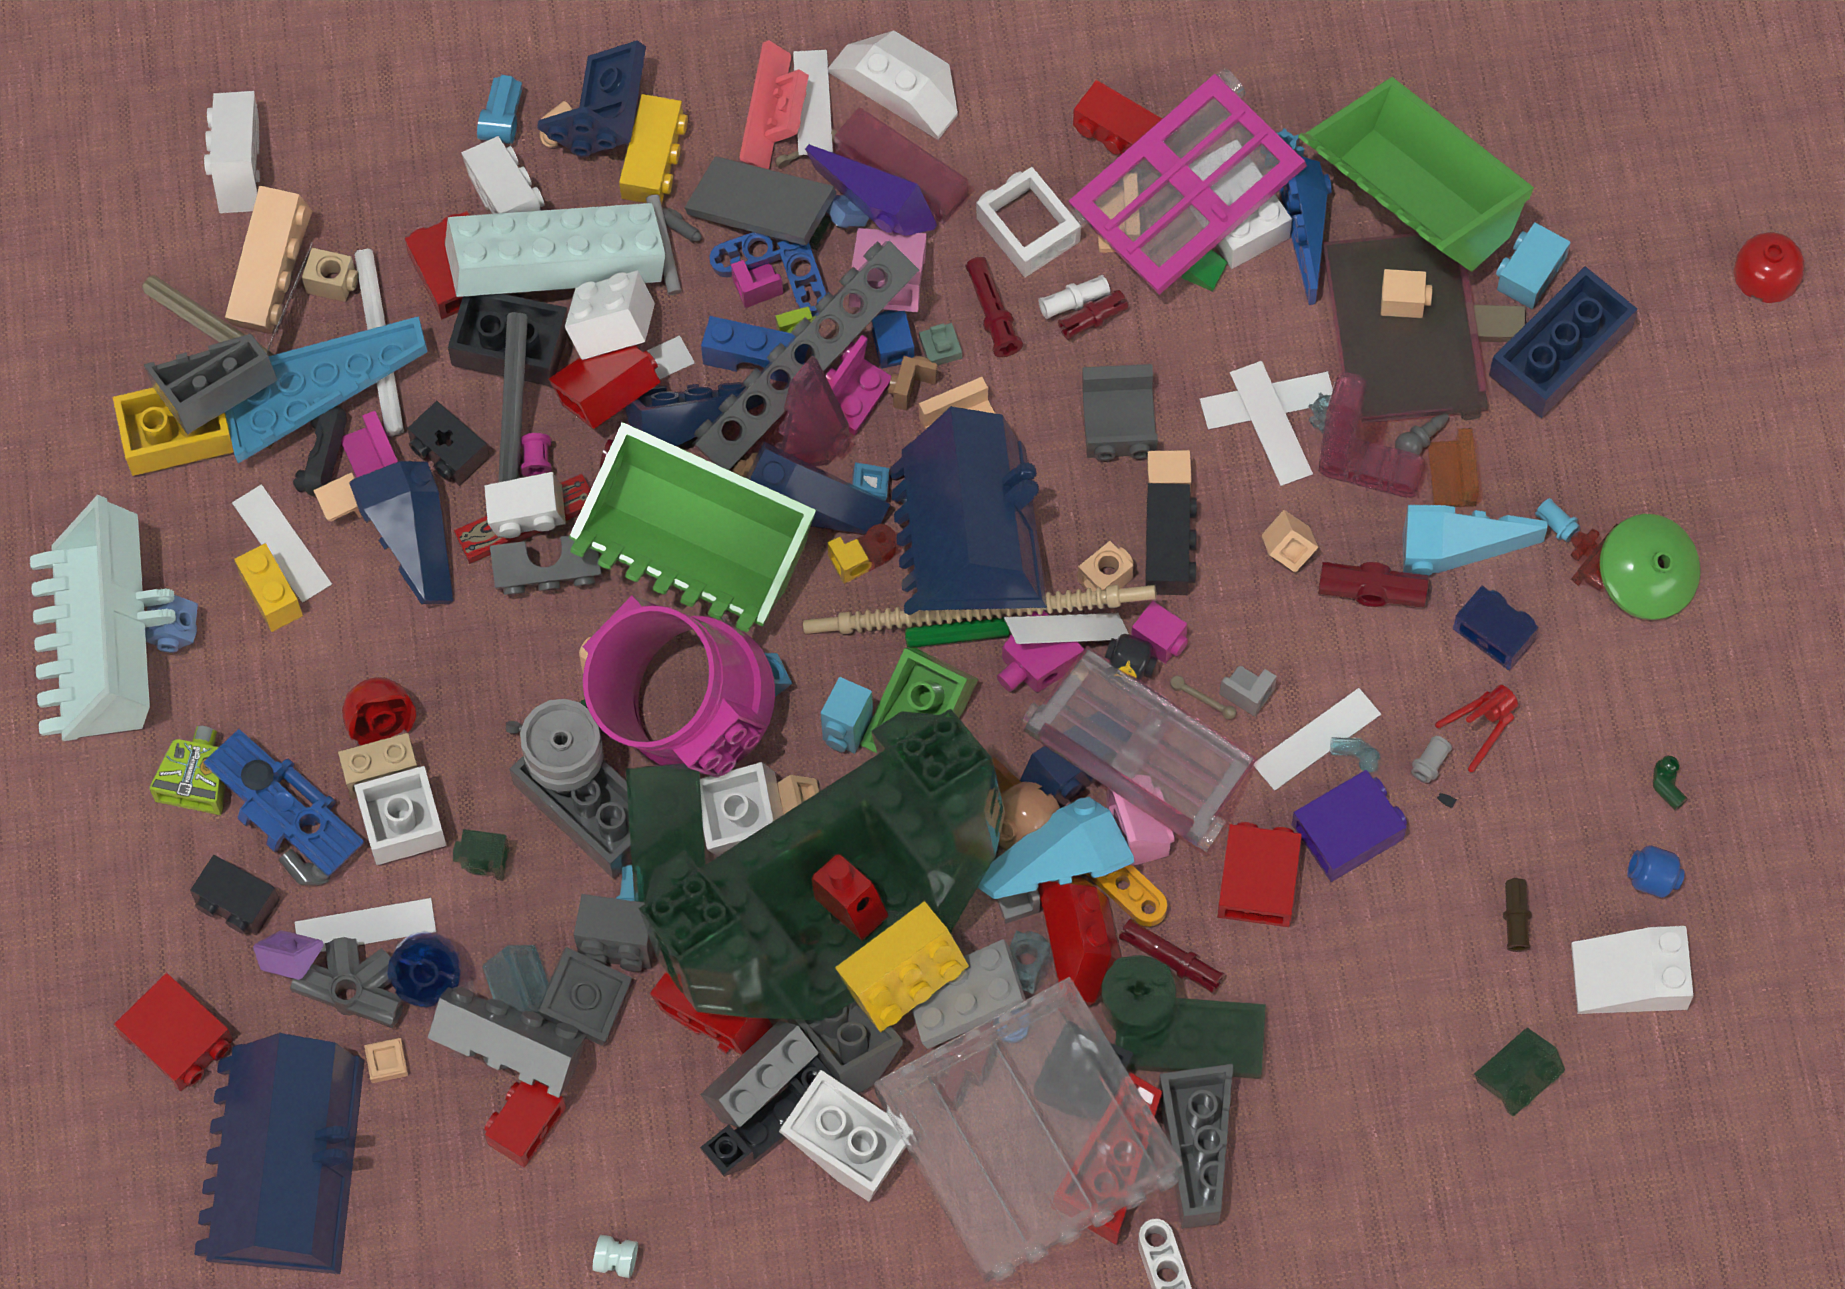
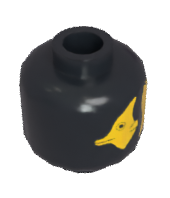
[1102,634,1158,685]

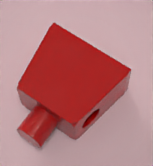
[812,854,889,940]

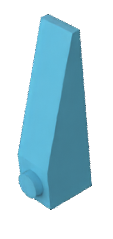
[1402,505,1547,576]
[972,796,1134,899]

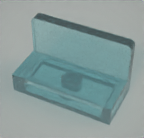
[483,945,549,1013]

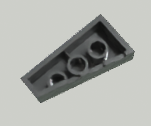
[1158,1064,1233,1229]

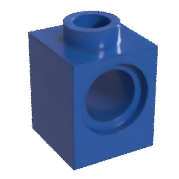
[871,310,915,369]

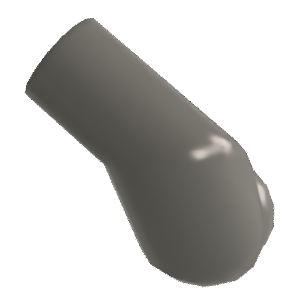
[278,849,331,886]

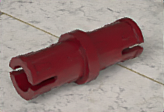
[1058,290,1128,339]

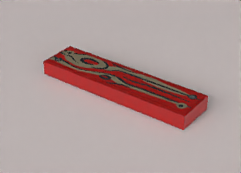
[454,474,591,564]

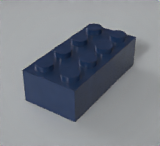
[1489,266,1638,418]

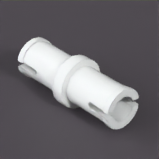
[1038,275,1111,319]

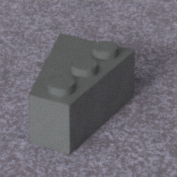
[144,334,277,434]

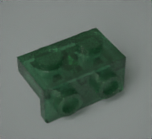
[1474,1027,1565,1116]

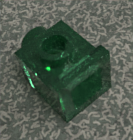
[453,829,510,881]

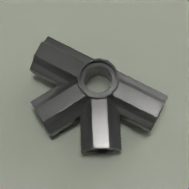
[290,937,405,1029]

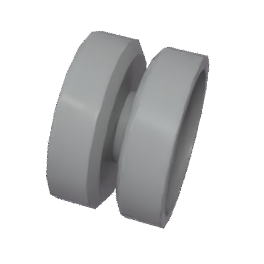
[520,699,604,792]

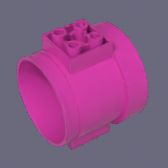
[582,595,775,778]

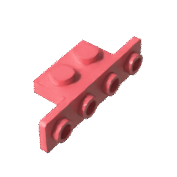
[740,40,809,170]

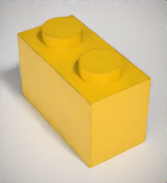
[234,543,303,632]

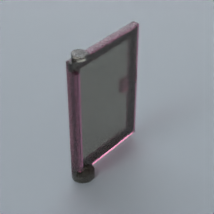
[1323,233,1488,425]

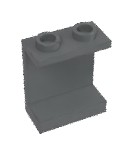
[1082,364,1158,461]

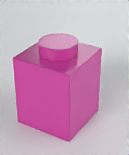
[1131,601,1188,664]

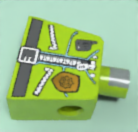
[150,726,225,815]

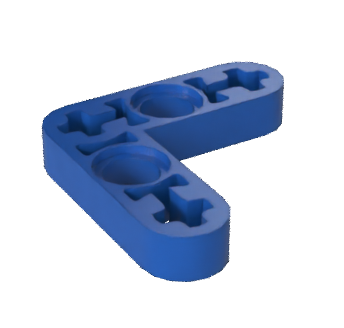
[709,232,827,317]

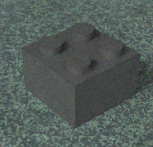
[574,894,659,972]

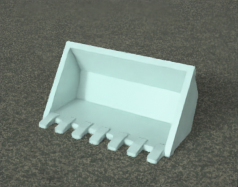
[30,495,176,741]

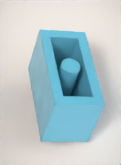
[1496,222,1571,310]
[820,677,873,754]

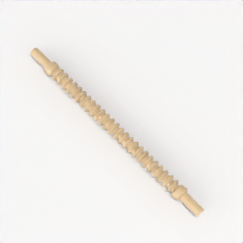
[803,585,1157,634]

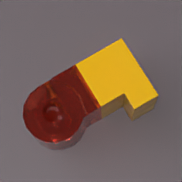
[828,524,896,584]

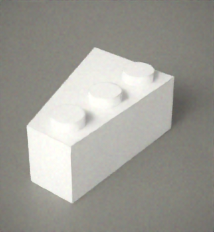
[461,136,545,214]

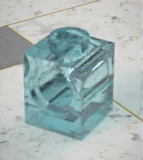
[1009,930,1050,994]

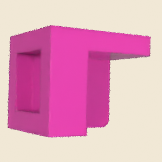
[731,260,783,308]

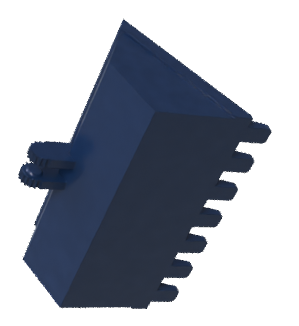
[889,406,1047,615]
[194,1033,365,1274]

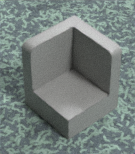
[1219,666,1277,717]
[996,890,1040,924]

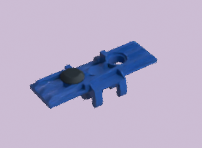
[203,729,364,877]

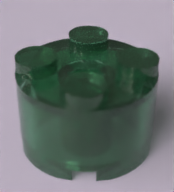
[1101,955,1176,1040]

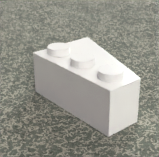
[204,91,260,213]

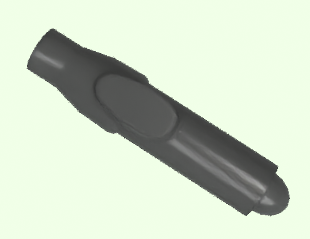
[662,207,702,242]

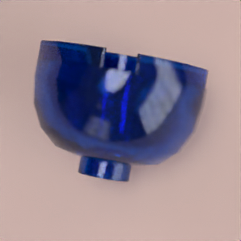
[387,931,462,1007]

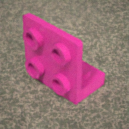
[819,335,891,435]

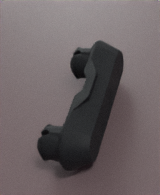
[293,406,347,496]

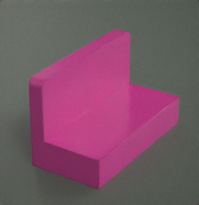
[341,411,398,478]

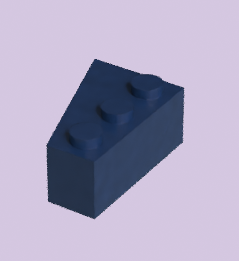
[1020,705,1138,808]

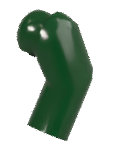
[1653,755,1688,811]

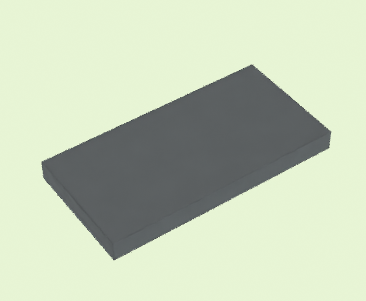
[684,156,837,246]

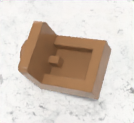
[888,356,937,411]

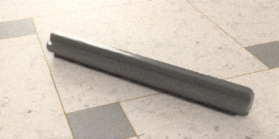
[498,312,527,483]

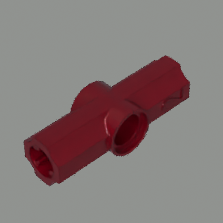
[1318,562,1428,608]

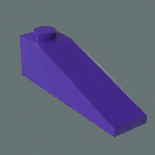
[805,144,937,236]

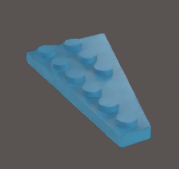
[225,316,428,463]

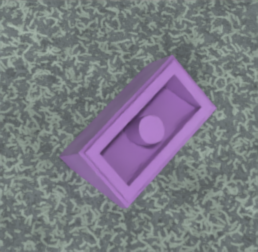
[253,930,324,980]

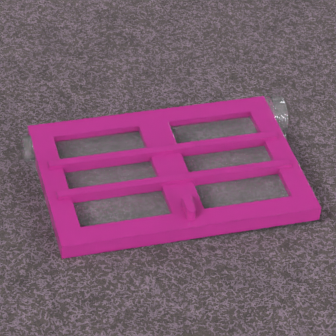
[1068,68,1307,295]

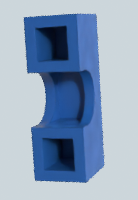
[701,316,812,383]

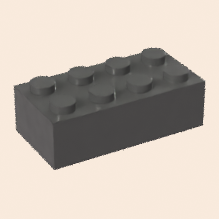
[509,756,665,878]

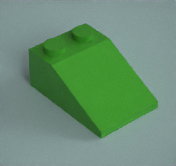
[860,648,978,776]

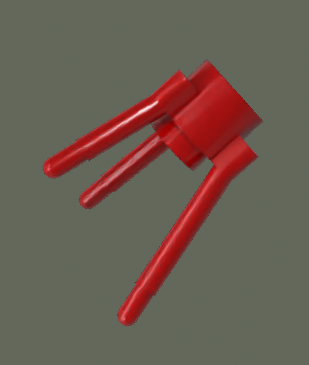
[1435,684,1518,772]

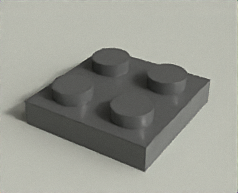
[536,947,632,1046]

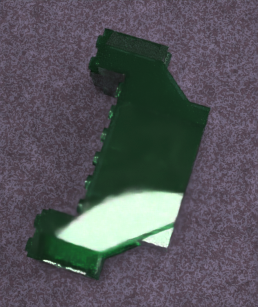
[639,708,1005,1020]

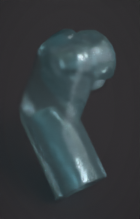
[1330,737,1381,772]

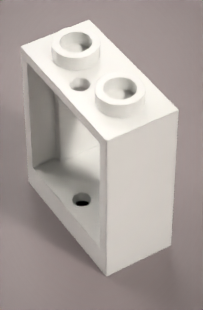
[976,167,1081,277]

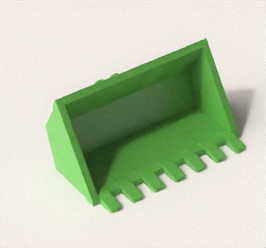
[1298,77,1534,272]
[569,422,816,632]

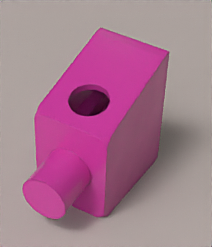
[997,610,1084,692]

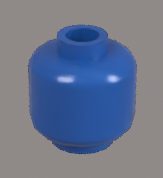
[1627,845,1685,898]

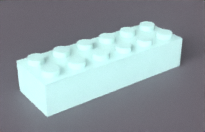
[445,203,665,297]

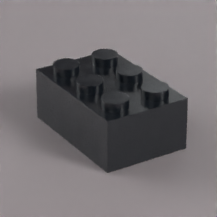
[448,294,568,387]

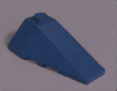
[625,382,764,446]
[746,442,890,535]
[349,461,453,604]

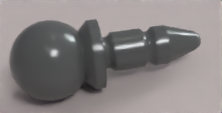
[1395,413,1449,460]

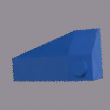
[1279,155,1332,305]

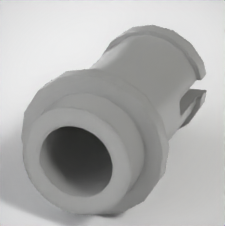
[1411,735,1452,783]

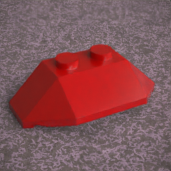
[1038,875,1123,1006]

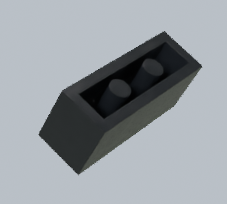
[1145,483,1197,596]

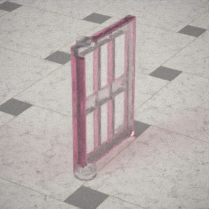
[1022,646,1258,852]

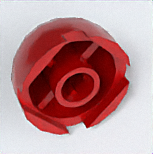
[1733,232,1805,303]
[342,677,416,746]

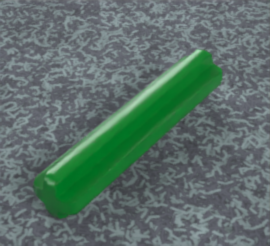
[905,617,1010,648]

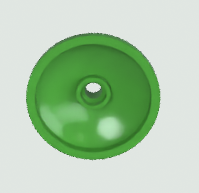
[1600,514,1700,620]

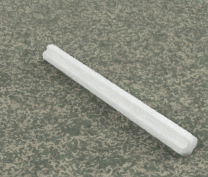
[355,248,404,437]

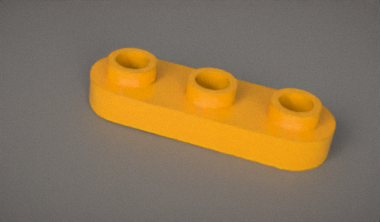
[1085,864,1167,927]

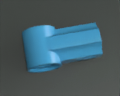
[477,75,523,144]

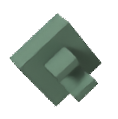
[919,323,962,366]

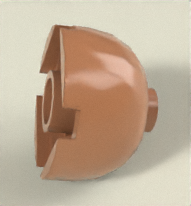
[989,782,1060,851]

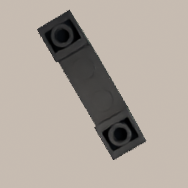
[700,1056,837,1177]

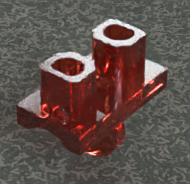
[1570,523,1618,591]

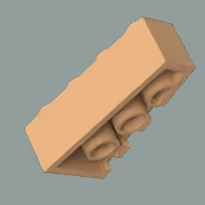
[225,186,312,334]

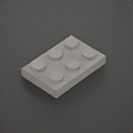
[912,939,1027,1049]

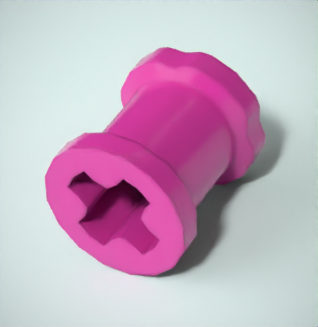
[521,433,552,477]

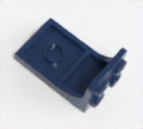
[537,40,646,157]

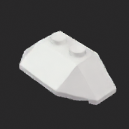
[828,30,958,140]

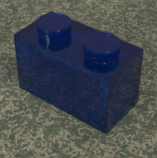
[1453,585,1539,671]

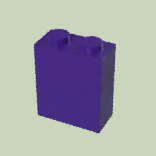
[1291,769,1407,882]

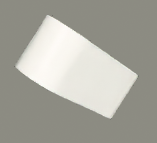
[1138,1219,1192,1289]

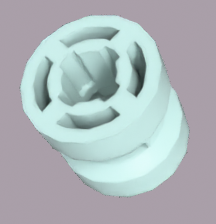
[593,1234,638,1278]

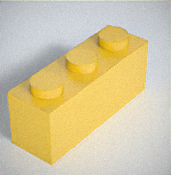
[619,94,688,205]

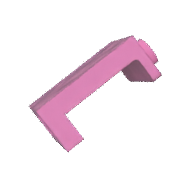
[849,228,927,312]

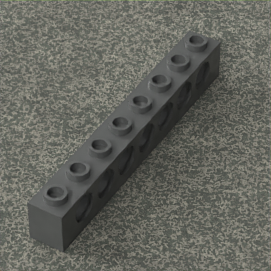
[692,240,919,470]

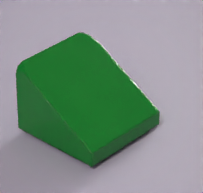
[1182,249,1228,292]

